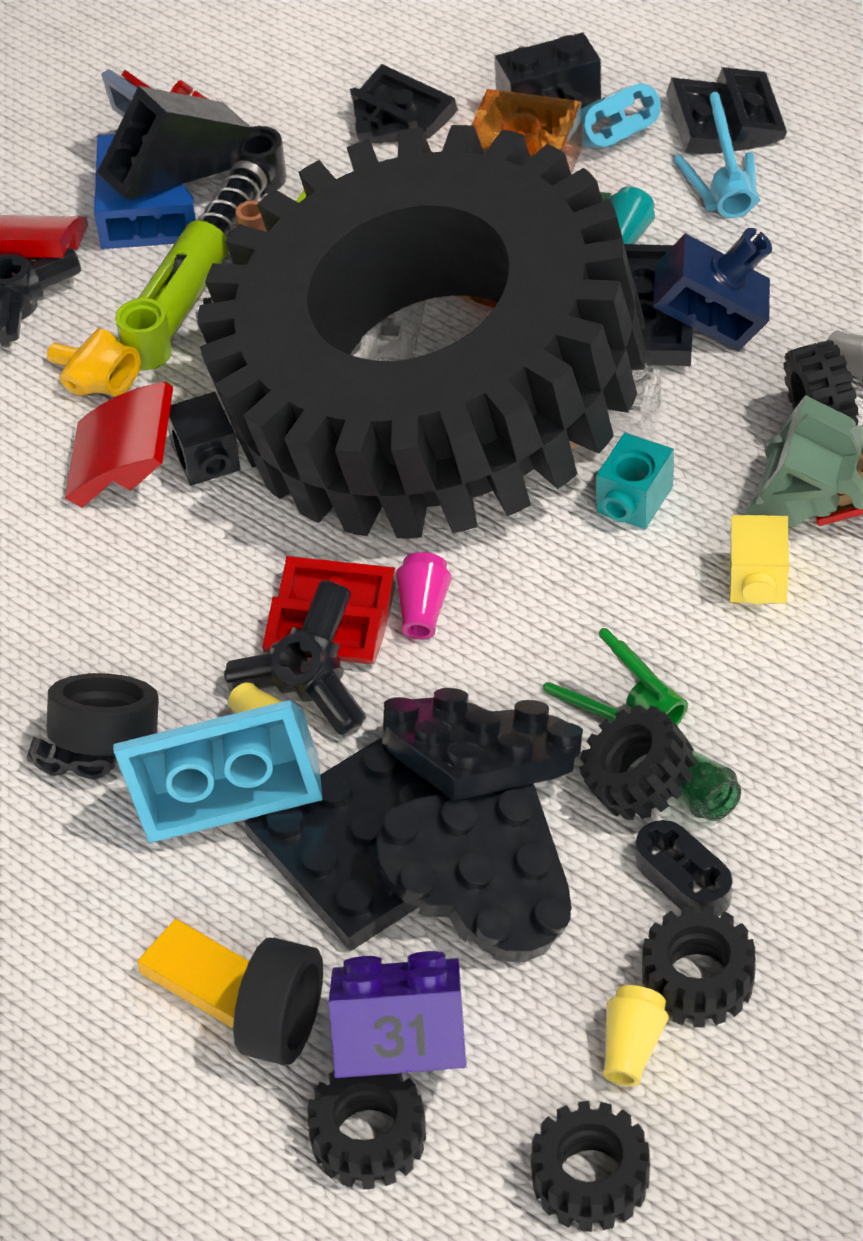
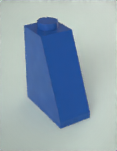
[94,134,196,249]

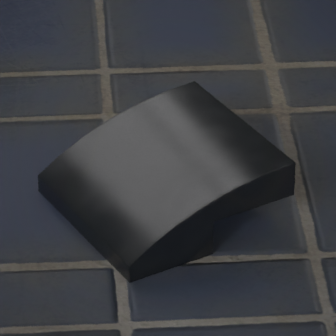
[666,67,787,154]

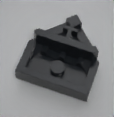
[350,63,458,141]

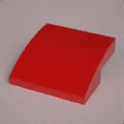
[0,215,88,258]
[65,382,173,508]
[262,556,397,665]

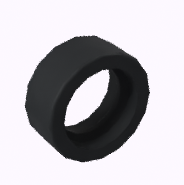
[46,673,159,756]
[233,937,324,1065]

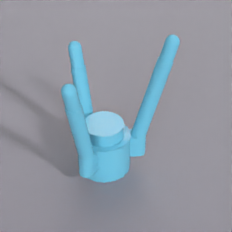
[674,92,760,218]

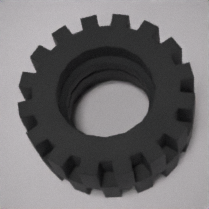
[784,340,859,426]
[579,705,696,820]
[642,906,756,1027]
[307,1071,426,1189]
[531,1101,650,1232]

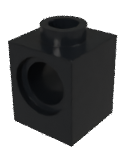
[168,391,241,486]

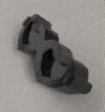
[27,736,116,780]

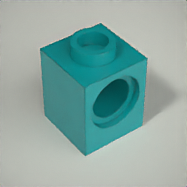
[596,432,674,529]

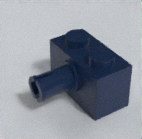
[653,228,772,352]

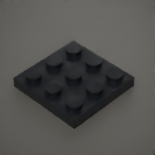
[244,737,444,952]

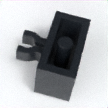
[494,32,601,129]

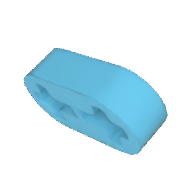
[573,83,661,149]

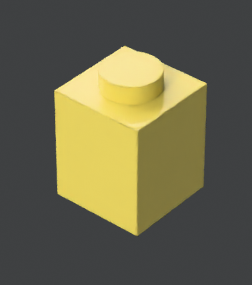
[730,515,789,604]

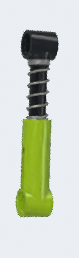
[115,126,287,371]

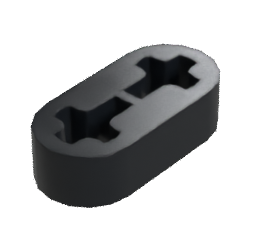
[636,820,733,917]

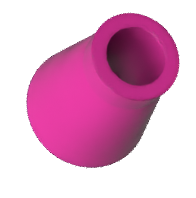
[396,552,452,640]

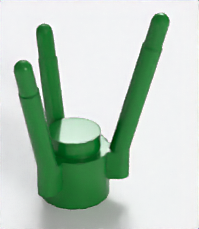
[543,628,688,726]

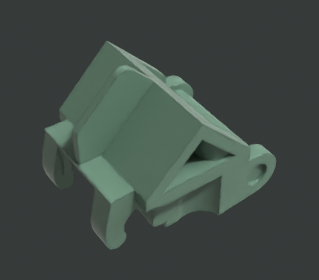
[746,395,863,527]

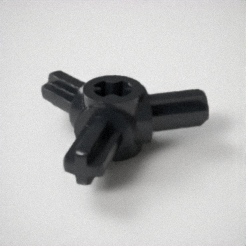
[0,248,82,348]
[224,580,366,736]

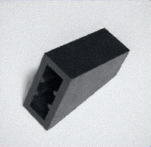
[97,86,251,200]

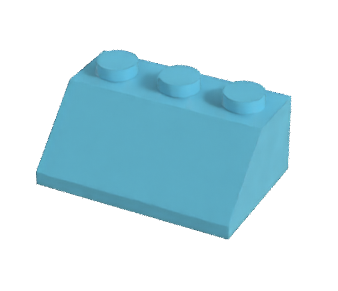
[114,700,323,843]

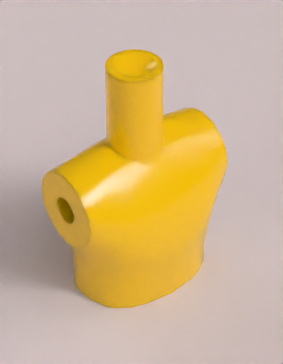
[47,328,141,397]

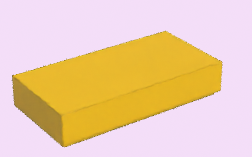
[137,918,249,1028]

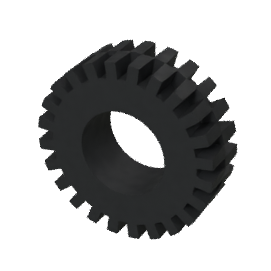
[198,125,646,539]

